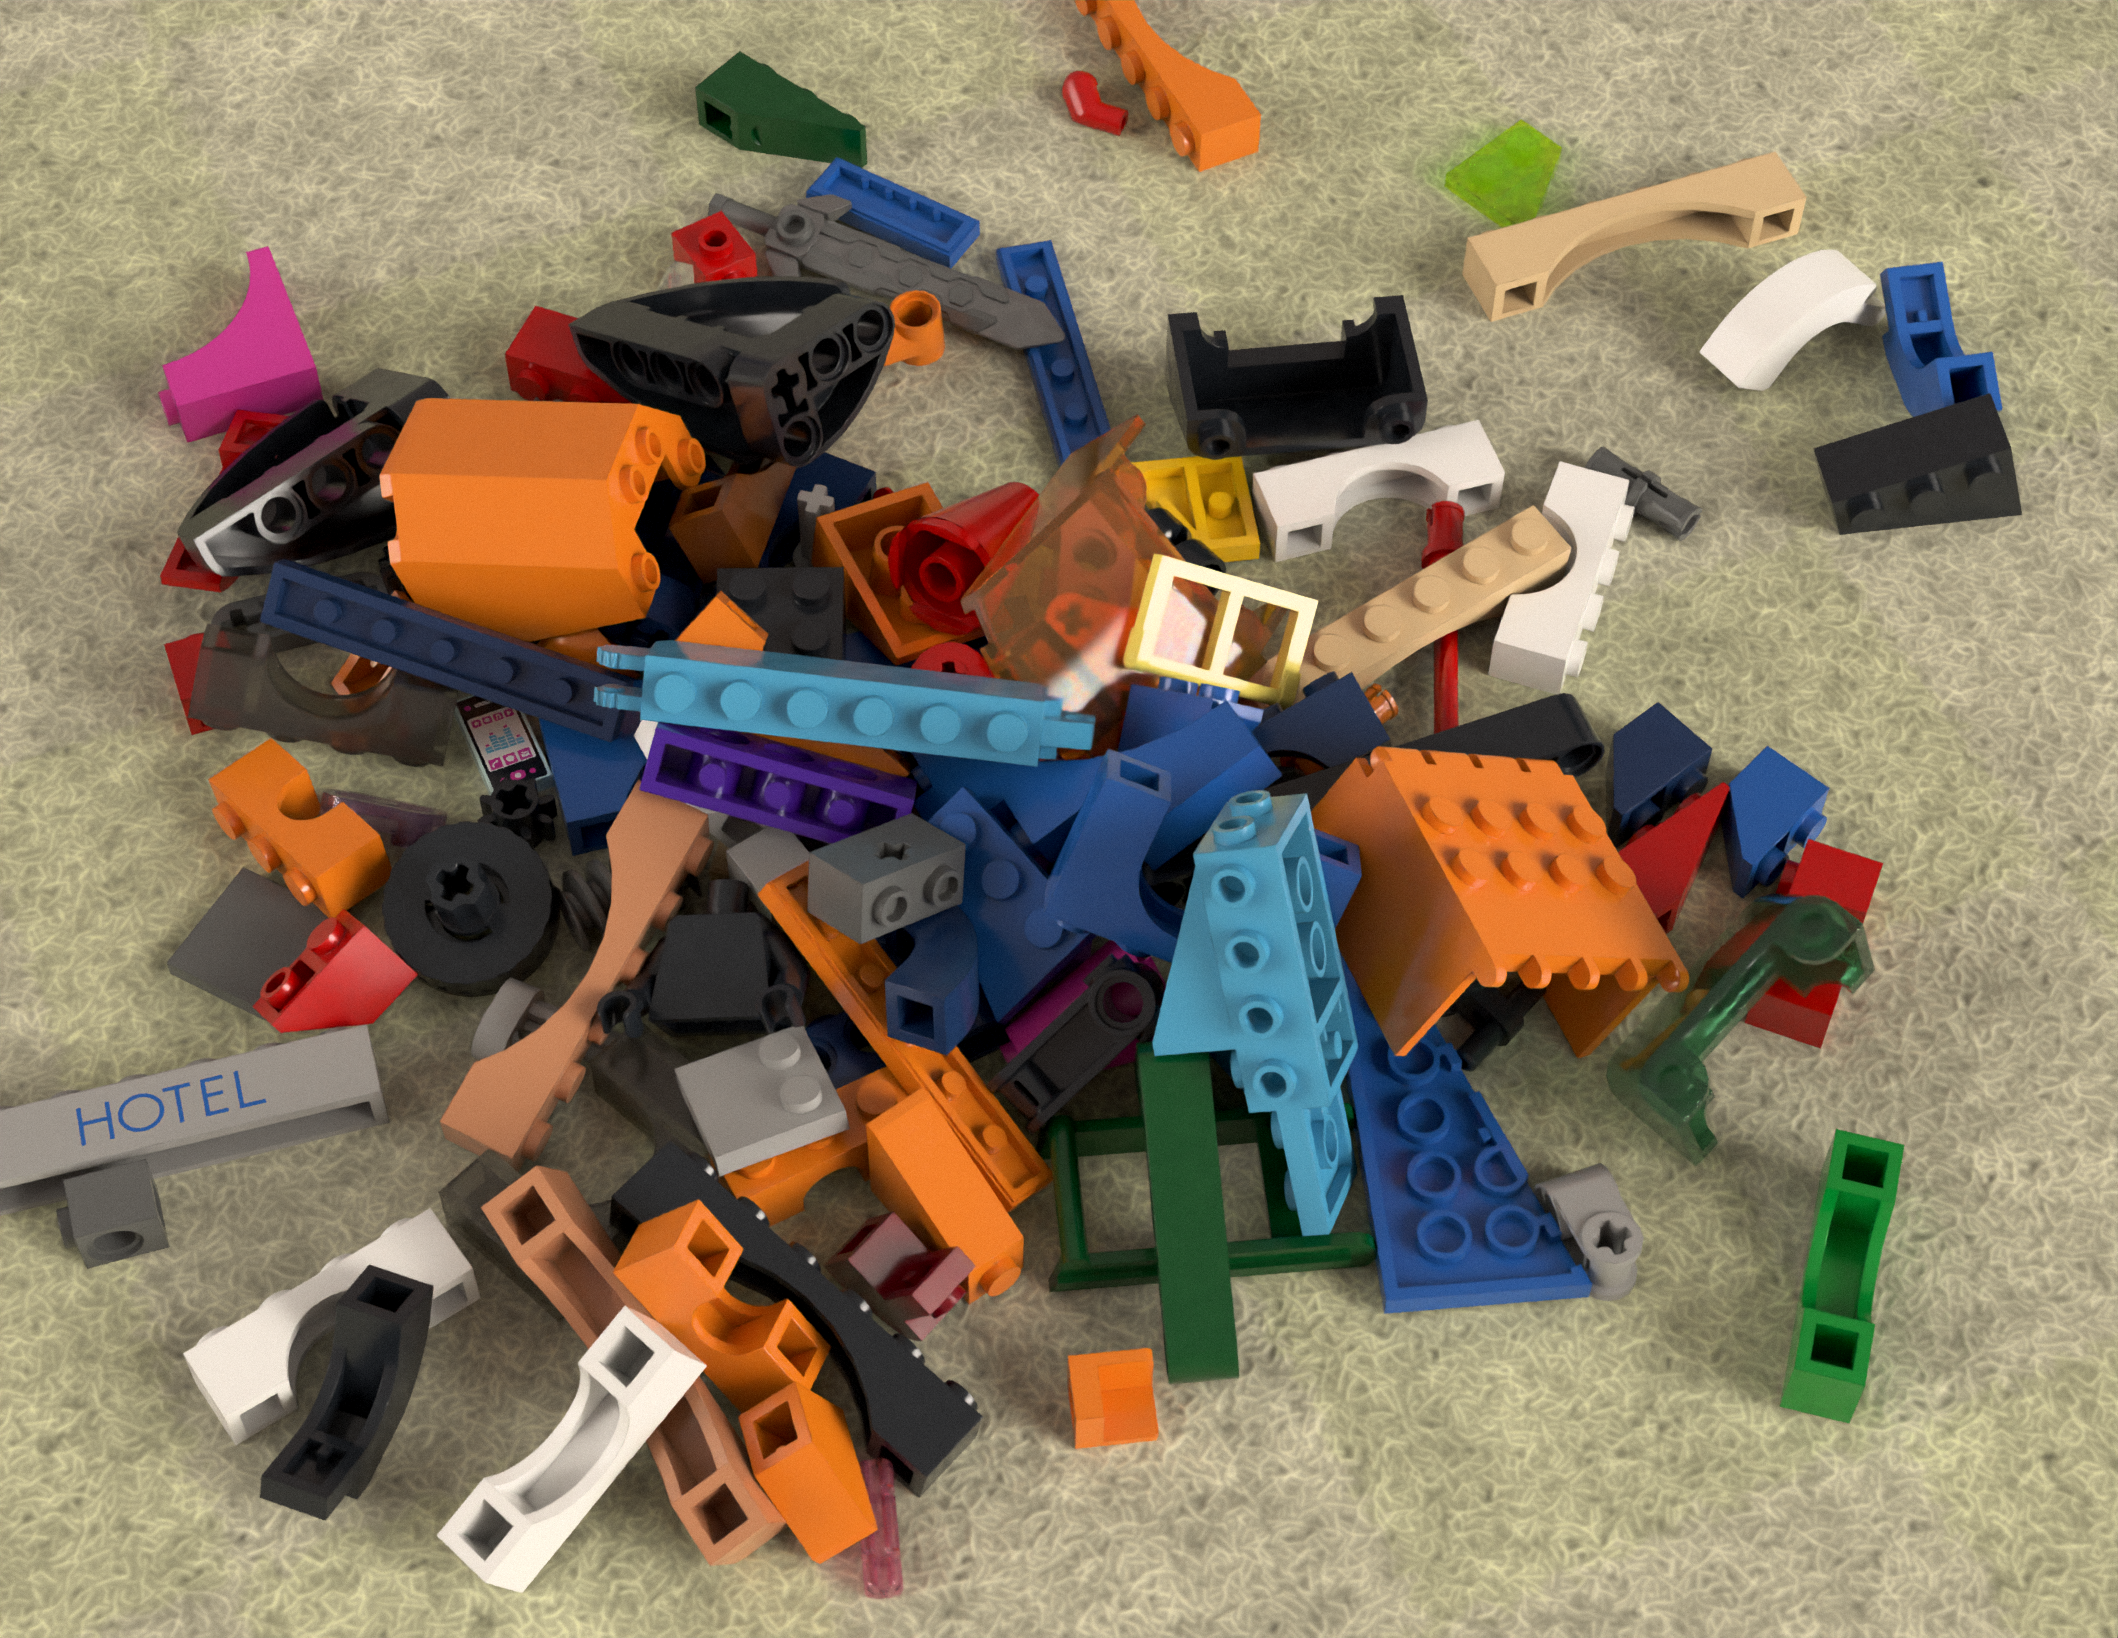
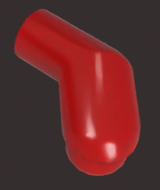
[1062,70,1129,136]

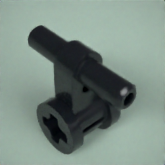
[1441,978,1546,1072]

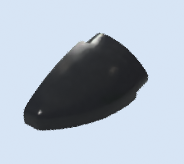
[568,276,895,467]
[177,368,450,577]

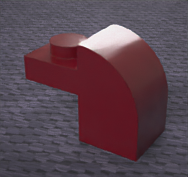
[823,1212,976,1341]

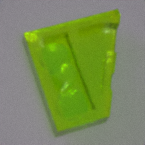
[1444,119,1562,228]

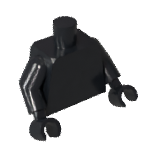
[597,879,810,1038]

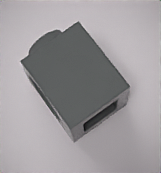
[57,1159,169,1269]

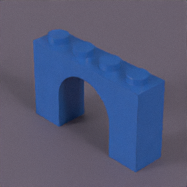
[1044,749,1362,963]

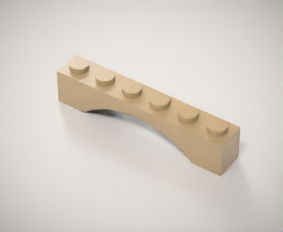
[1462,151,1807,322]
[1237,505,1571,711]

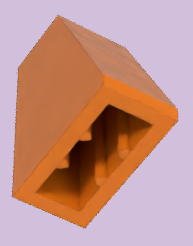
[866,1088,1024,1305]

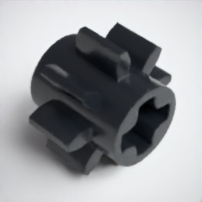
[477,778,558,851]

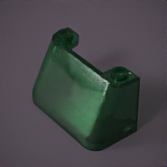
[1606,893,1875,1166]

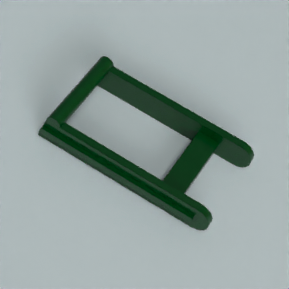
[1035,1102,1377,1292]

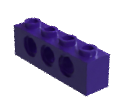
[639,722,917,844]

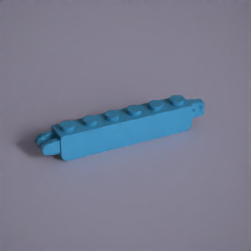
[593,640,1095,767]

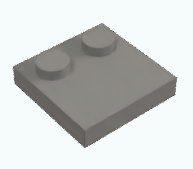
[674,1026,850,1177]

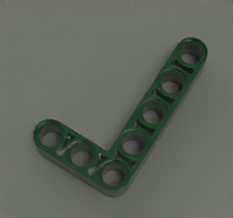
[1134,1041,1239,1385]

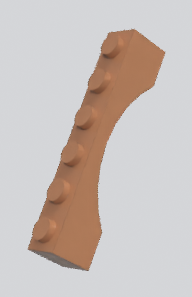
[440,780,714,1175]
[481,1165,788,1566]

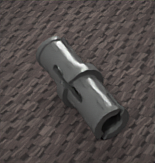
[1585,447,1702,541]

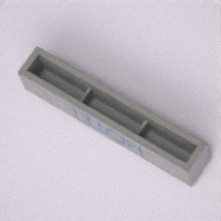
[0,1024,390,1216]

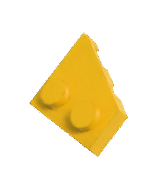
[1127,456,1260,562]

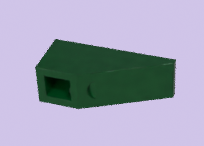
[695,51,867,168]

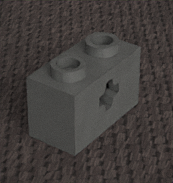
[807,813,966,944]

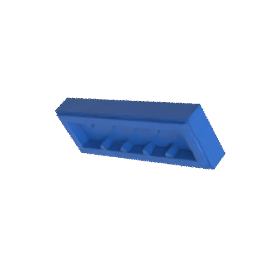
[806,157,980,268]

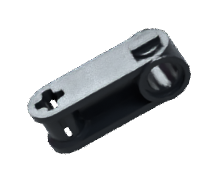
[986,953,1165,1136]

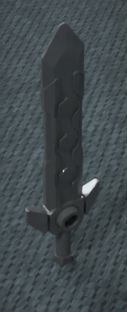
[708,193,1065,350]

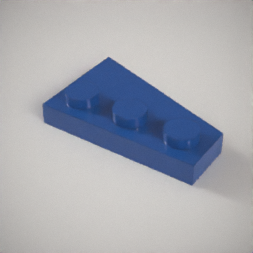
[927,786,1097,1025]

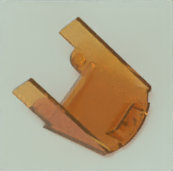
[960,414,1288,760]

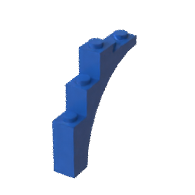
[898,701,1283,870]

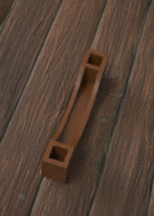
[668,457,796,584]

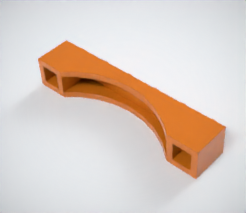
[1075,0,1261,172]

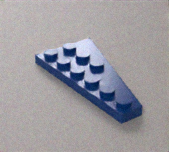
[1339,951,1592,1314]

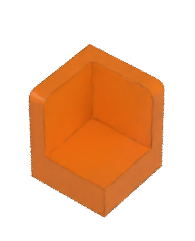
[1067,1348,1159,1449]

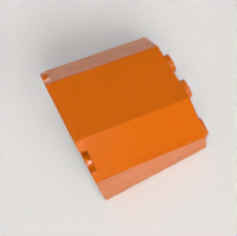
[379,398,706,642]

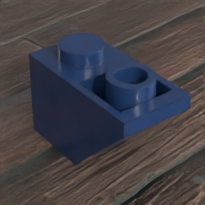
[1606,702,1712,848]

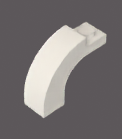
[1699,249,1886,391]

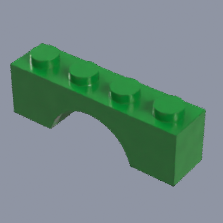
[1779,1129,1905,1424]

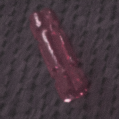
[859,1458,903,1599]

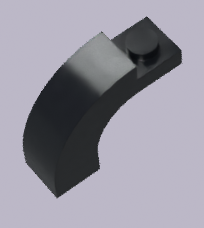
[260,1264,434,1521]

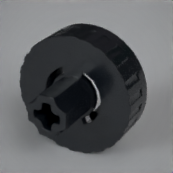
[382,821,560,997]

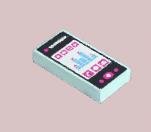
[451,695,555,796]

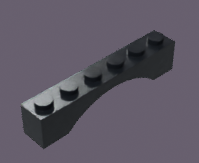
[609,1140,983,1498]

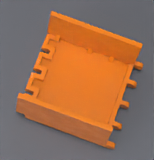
[1311,746,1689,1058]

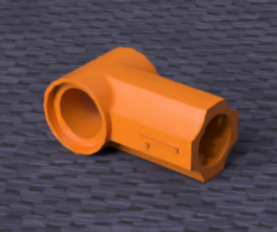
[883,290,945,367]

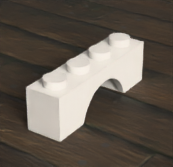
[1251,420,1505,562]
[1488,461,1635,695]
[183,1208,481,1445]
[437,1306,707,1593]

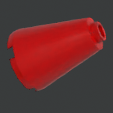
[888,482,1049,636]

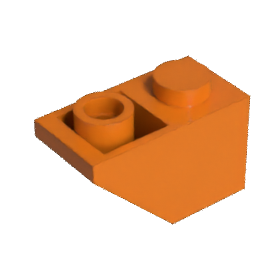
[738,1381,878,1564]

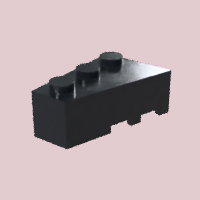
[1813,393,2022,535]

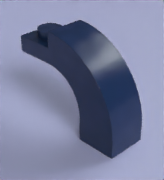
[875,905,980,1055]

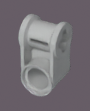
[1534,1163,1643,1301]

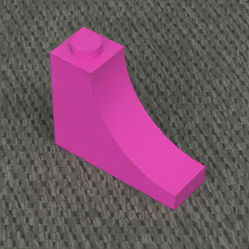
[158,246,324,443]

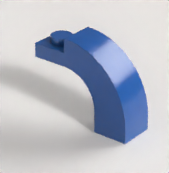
[1880,262,2003,417]

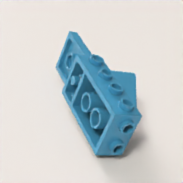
[1152,790,1359,1236]

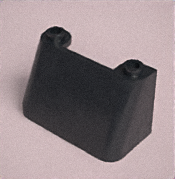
[1165,295,1428,460]

